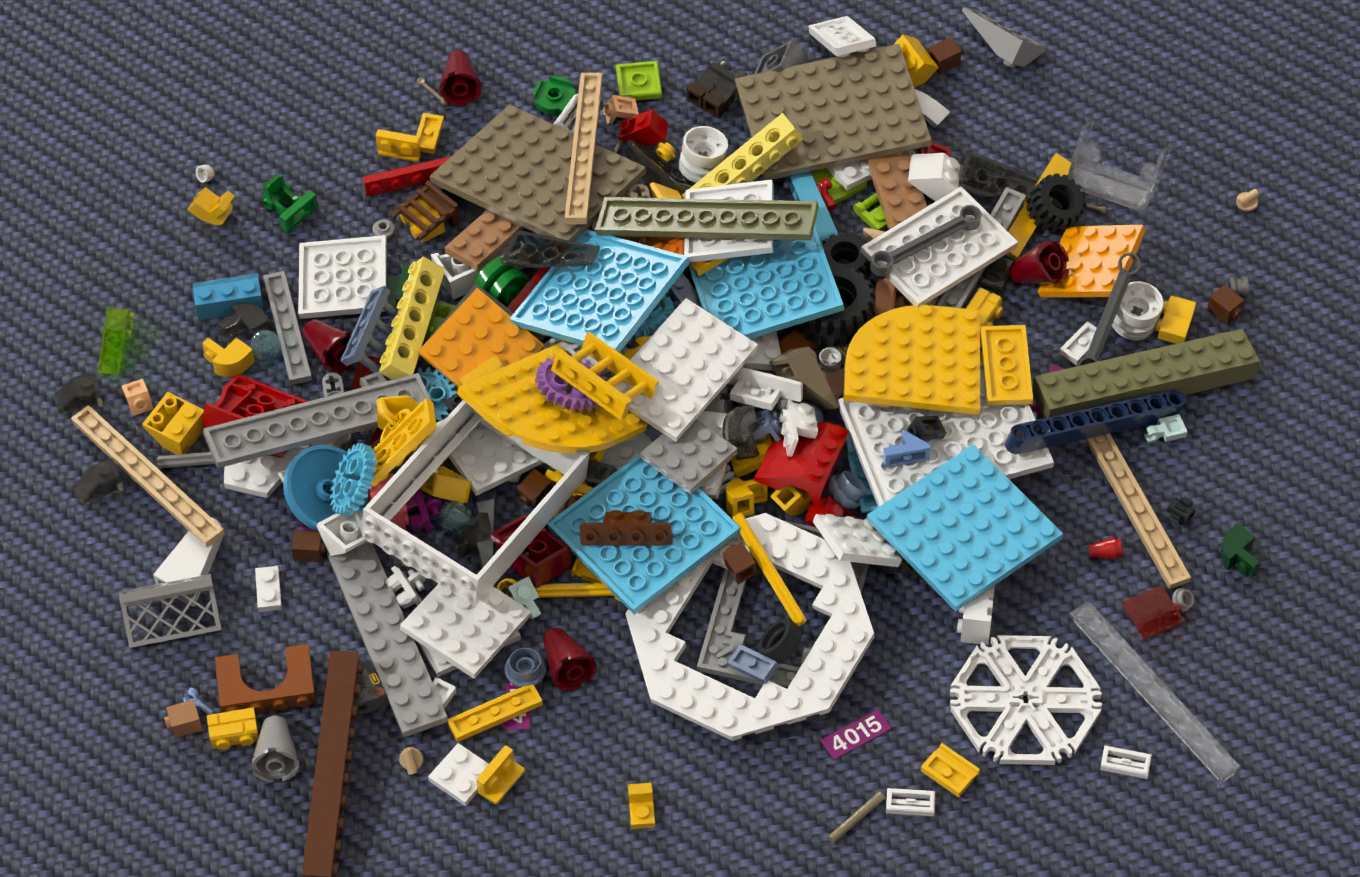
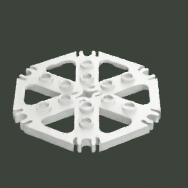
[950,635,1102,765]

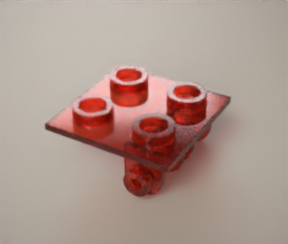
[1121,585,1185,640]

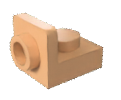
[603,95,639,124]
[122,379,153,416]

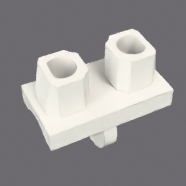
[385,565,426,609]

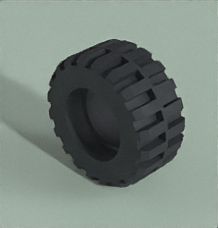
[794,264,876,348]

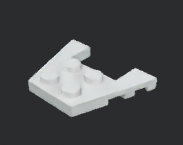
[224,445,310,498]

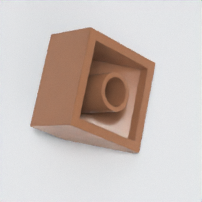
[875,278,912,317]

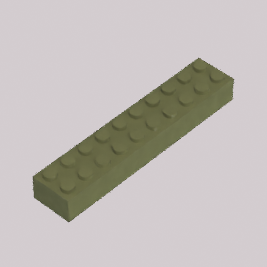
[1032,329,1260,418]

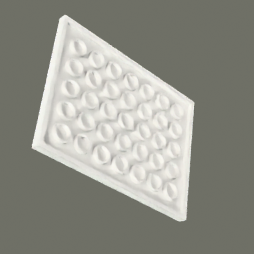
[837,361,1054,507]

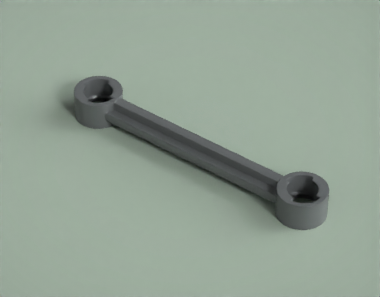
[870,205,982,277]
[1077,253,1141,366]

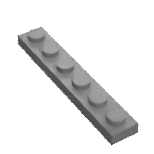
[263,271,312,385]

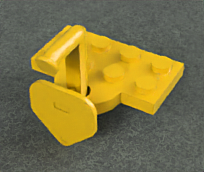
[371,396,437,487]

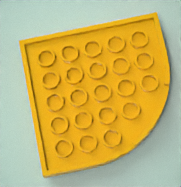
[843,305,980,415]
[457,344,648,454]

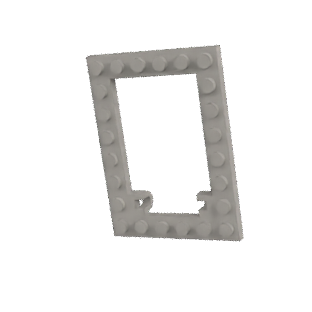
[697,514,870,689]

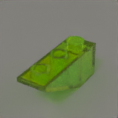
[97,307,134,375]

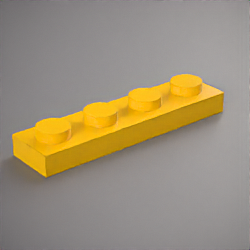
[447,684,543,743]

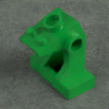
[261,174,318,233]

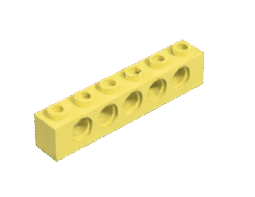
[682,113,803,198]
[379,256,445,380]

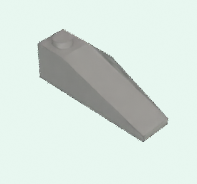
[962,7,1046,68]

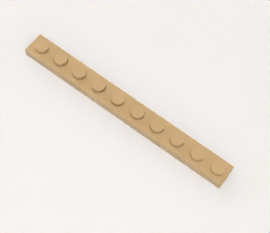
[564,73,603,224]
[71,405,225,548]
[1085,434,1191,589]

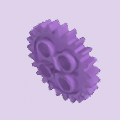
[535,355,608,412]

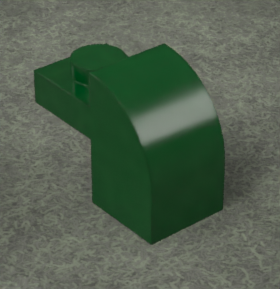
[1220,523,1260,579]

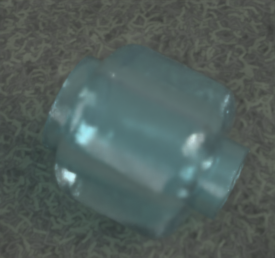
[250,330,281,363]
[438,501,473,535]

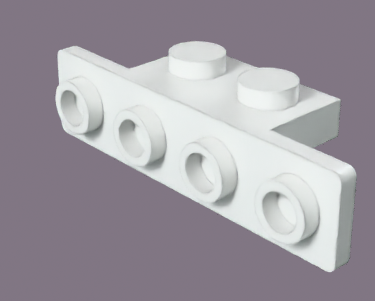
[728,367,803,411]
[777,397,818,457]

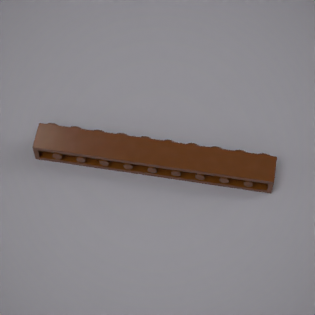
[302,650,364,877]

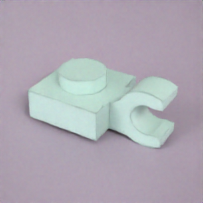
[1144,414,1187,443]
[507,577,541,619]

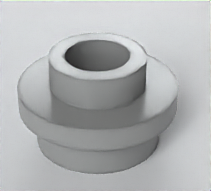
[372,220,394,240]
[1173,588,1194,611]

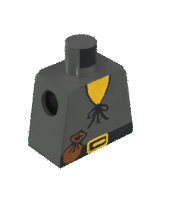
[356,660,389,715]

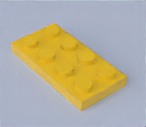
[980,325,1033,406]

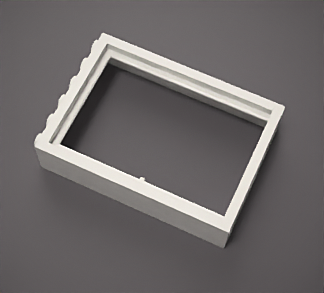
[362,400,590,606]

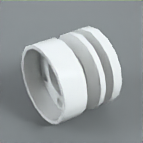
[679,126,728,183]
[1112,281,1164,341]

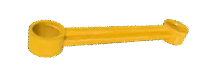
[497,578,621,602]

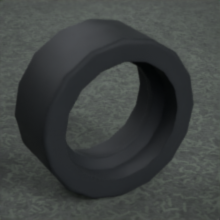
[758,618,802,664]

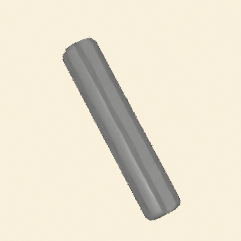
[157,452,215,468]

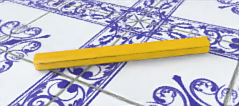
[732,513,806,627]

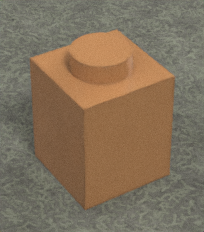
[164,699,202,738]

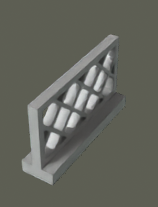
[118,574,222,648]

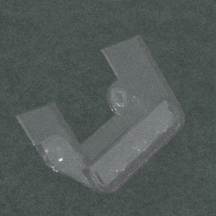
[1067,120,1171,211]

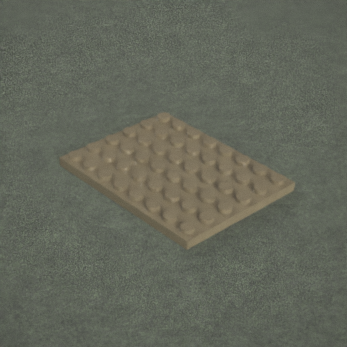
[735,44,932,180]
[430,104,646,248]

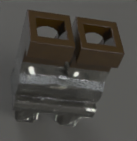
[686,59,747,119]

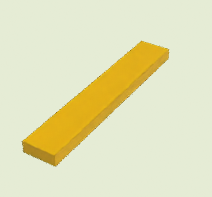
[1006,153,1074,260]

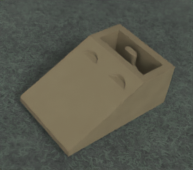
[769,347,839,410]

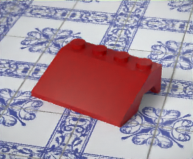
[202,374,308,458]
[754,422,850,505]

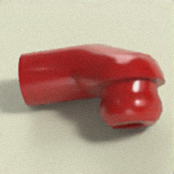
[817,178,837,211]

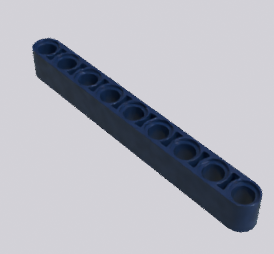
[1004,390,1186,454]

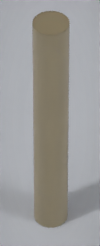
[828,792,885,844]

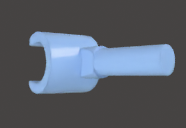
[183,688,213,715]

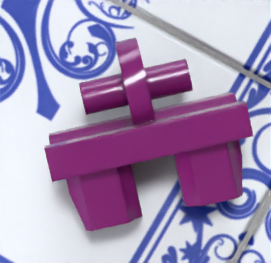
[406,488,443,533]

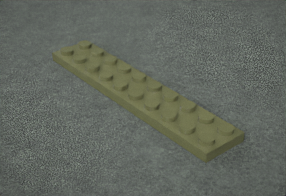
[595,197,819,241]

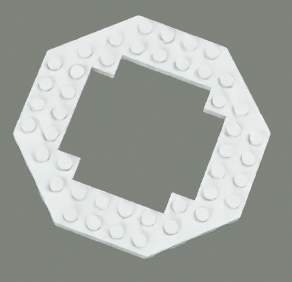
[625,513,875,741]

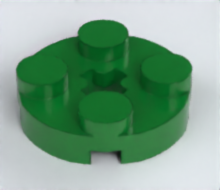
[533,76,576,116]

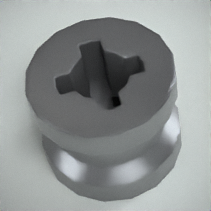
[1227,276,1249,298]

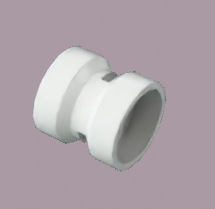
[819,347,841,372]

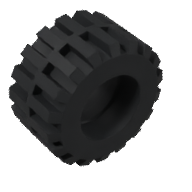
[1026,173,1087,233]
[822,232,871,280]

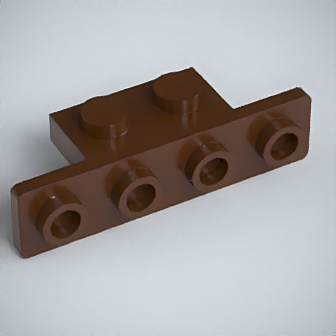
[579,510,673,545]

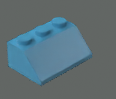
[193,273,264,321]

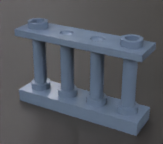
[340,286,398,381]

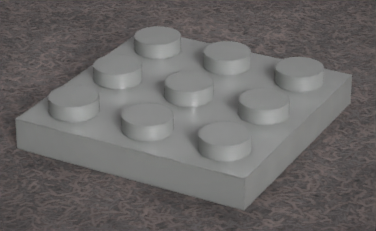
[640,419,737,495]

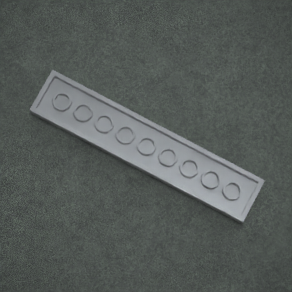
[203,373,431,469]
[327,541,448,737]

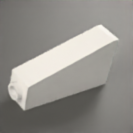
[153,518,223,607]

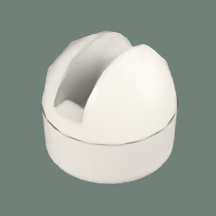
[196,165,215,183]

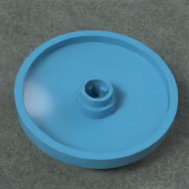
[283,445,370,531]

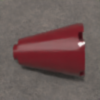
[439,50,482,106]
[1009,240,1070,284]
[303,320,354,373]
[543,628,597,691]

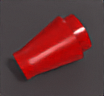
[1089,537,1123,559]

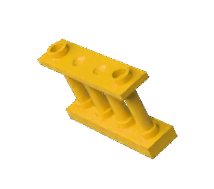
[551,332,659,420]

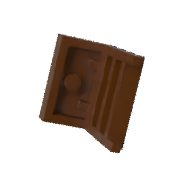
[391,181,460,240]

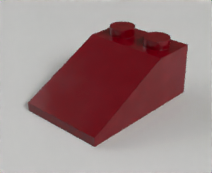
[490,514,571,588]

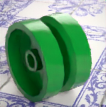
[474,257,529,307]

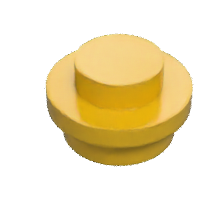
[656,142,676,162]

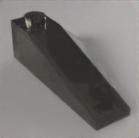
[627,140,696,198]
[958,150,1040,200]
[501,230,600,268]

